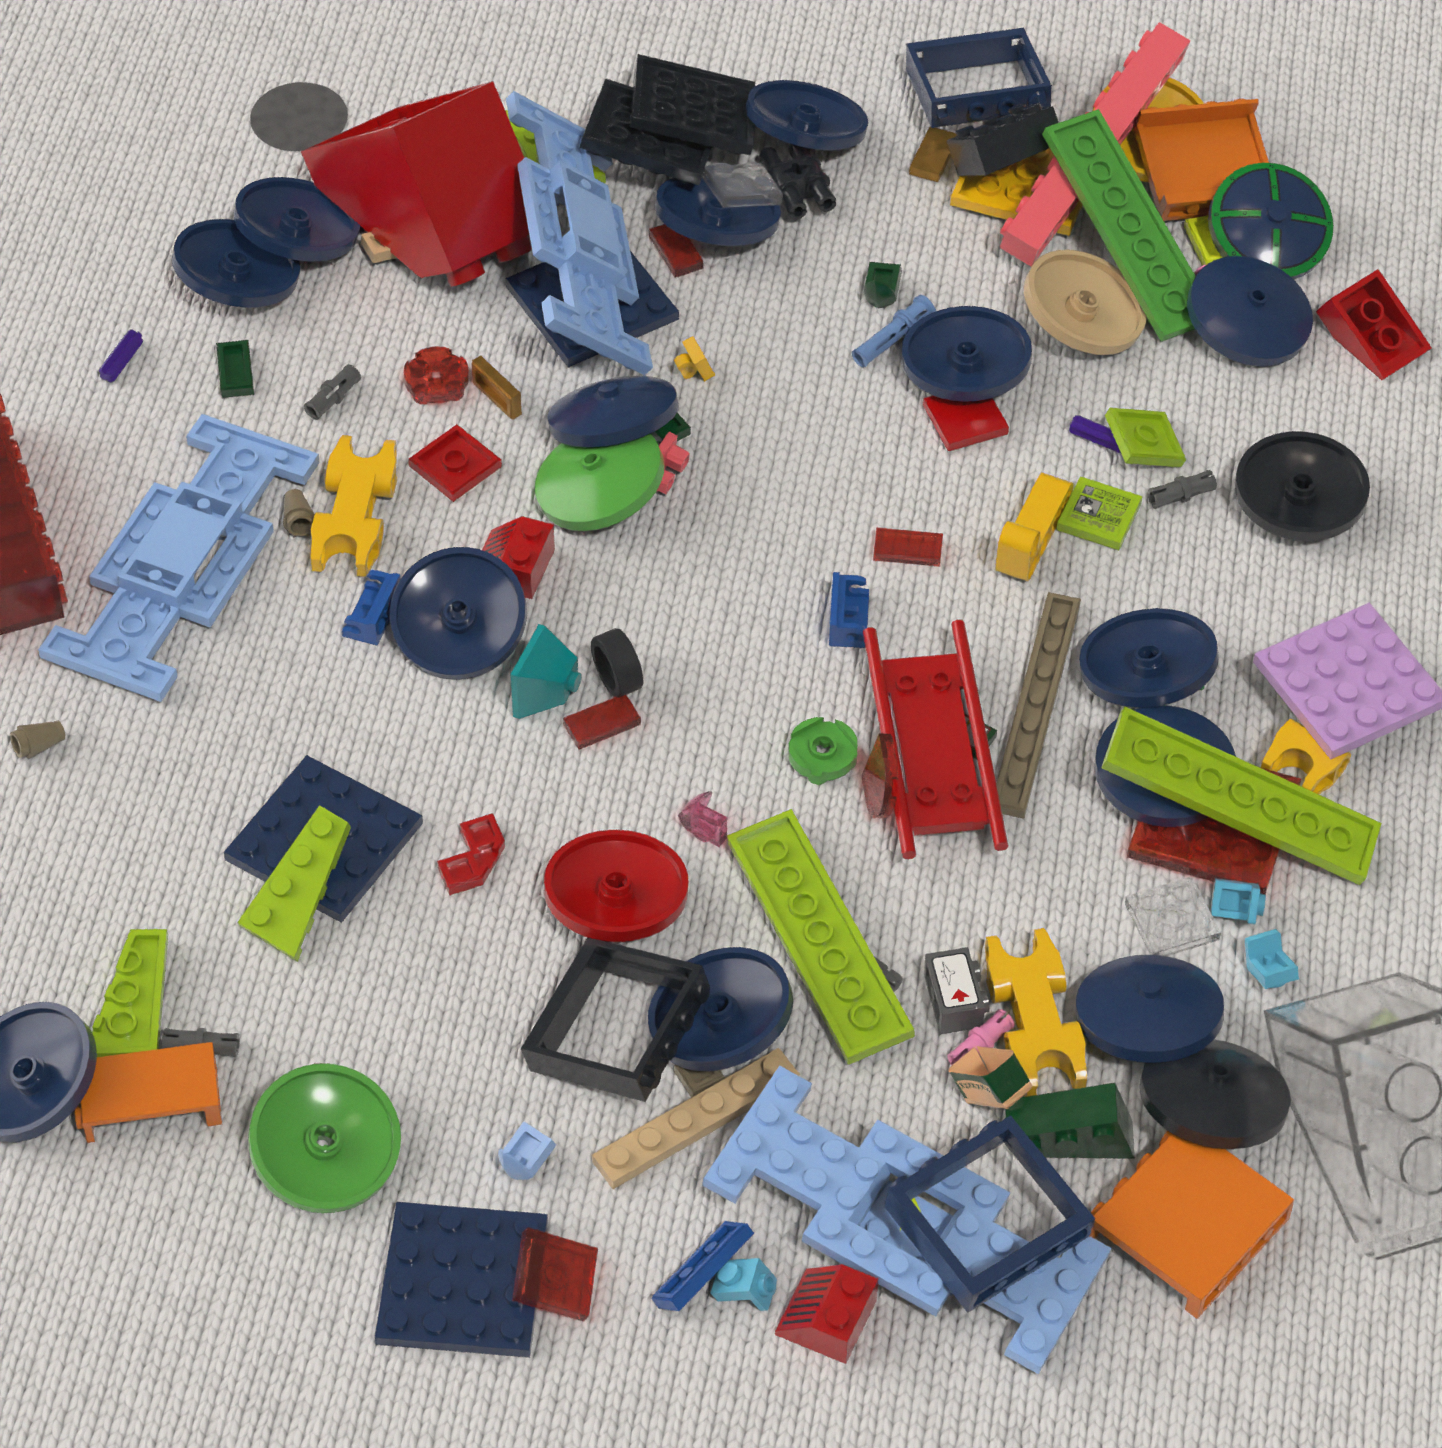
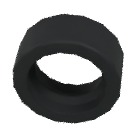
[591,628,644,698]

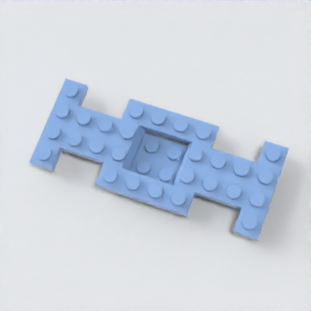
[506,91,653,375]
[38,414,320,702]
[702,1065,1112,1374]

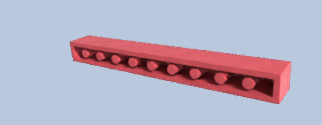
[1000,22,1191,267]

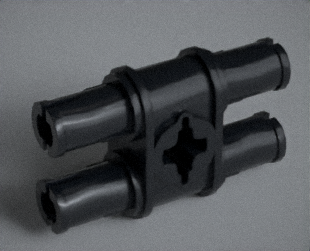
[759,144,836,220]

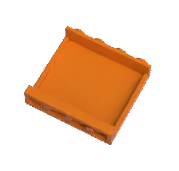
[1133,98,1269,221]
[1090,1131,1295,1319]

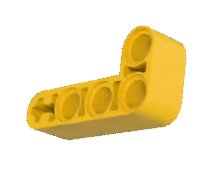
[996,472,1074,581]

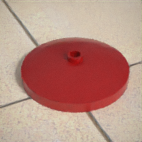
[544,830,689,942]

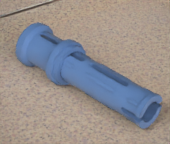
[852,295,936,367]

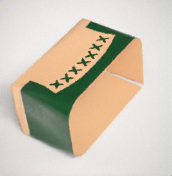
[949,1046,1033,1109]

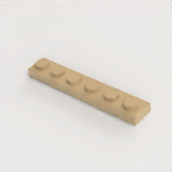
[592,1048,800,1189]

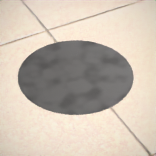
[250,82,348,151]

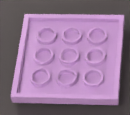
[1253,602,1442,760]

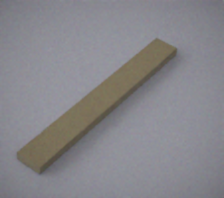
[996,592,1081,819]

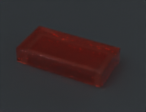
[649,224,704,278]
[873,528,943,567]
[563,695,641,750]

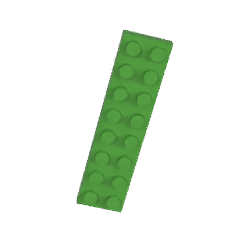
[1042,109,1196,342]

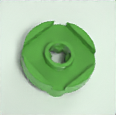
[788,717,858,785]

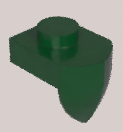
[864,262,902,308]

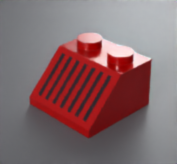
[482,516,555,599]
[775,1264,878,1364]

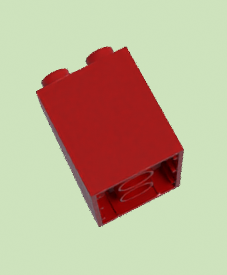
[301,81,532,287]

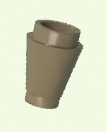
[283,489,315,536]
[10,720,65,759]

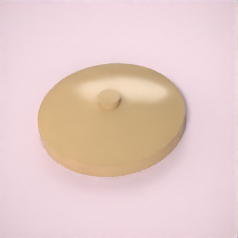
[1024,250,1147,355]

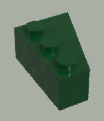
[1005,1083,1135,1159]

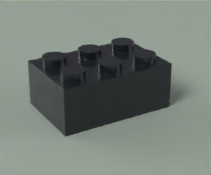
[946,103,1059,176]

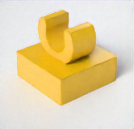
[674,336,715,382]

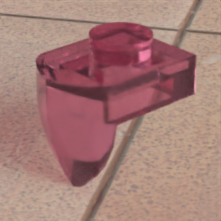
[678,791,727,848]

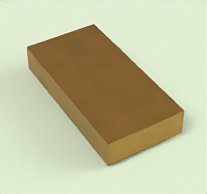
[909,126,957,182]
[472,355,522,420]

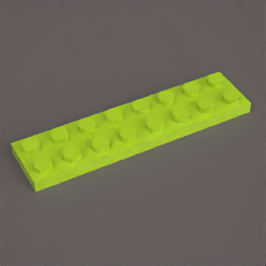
[1101,707,1382,885]
[727,809,915,1065]

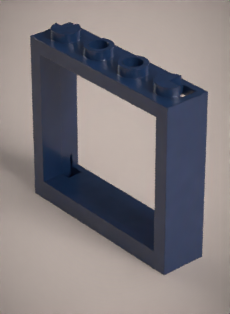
[906,27,1052,128]
[884,1115,1095,1313]

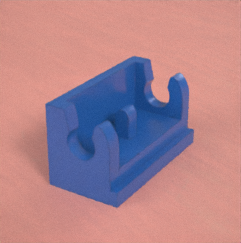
[342,570,401,646]
[829,572,869,648]

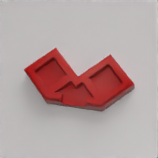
[437,813,505,896]

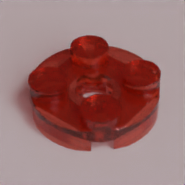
[404,346,469,404]

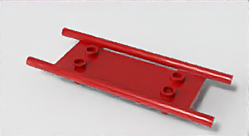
[863,620,1009,859]

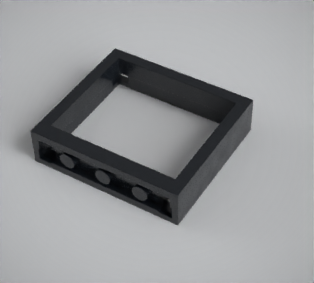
[521,937,711,1102]

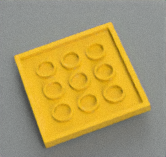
[950,148,1082,236]

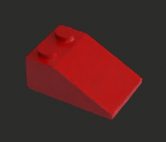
[1316,269,1432,381]

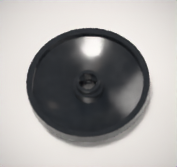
[1235,431,1370,541]
[1139,1039,1291,1149]

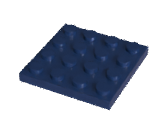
[505,251,679,368]
[224,755,423,923]
[375,1202,548,1358]

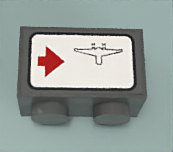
[924,947,990,1034]

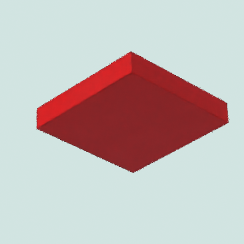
[923,395,1009,452]
[408,424,502,502]

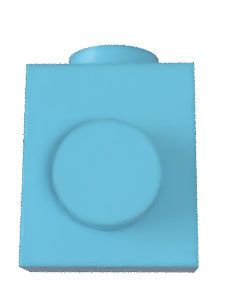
[1211,878,1266,924]
[1245,929,1299,989]
[711,1258,777,1311]

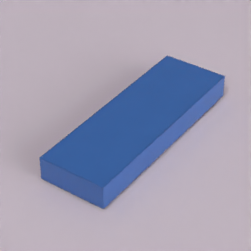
[651,1221,754,1311]

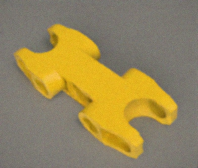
[311,435,397,577]
[1261,718,1351,794]
[985,928,1087,1097]

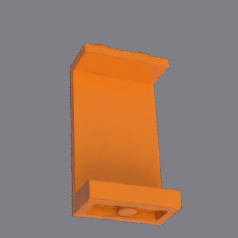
[75,1042,222,1143]

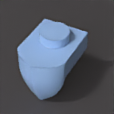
[498,1122,556,1180]

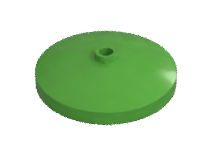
[535,434,665,531]
[248,1064,401,1213]

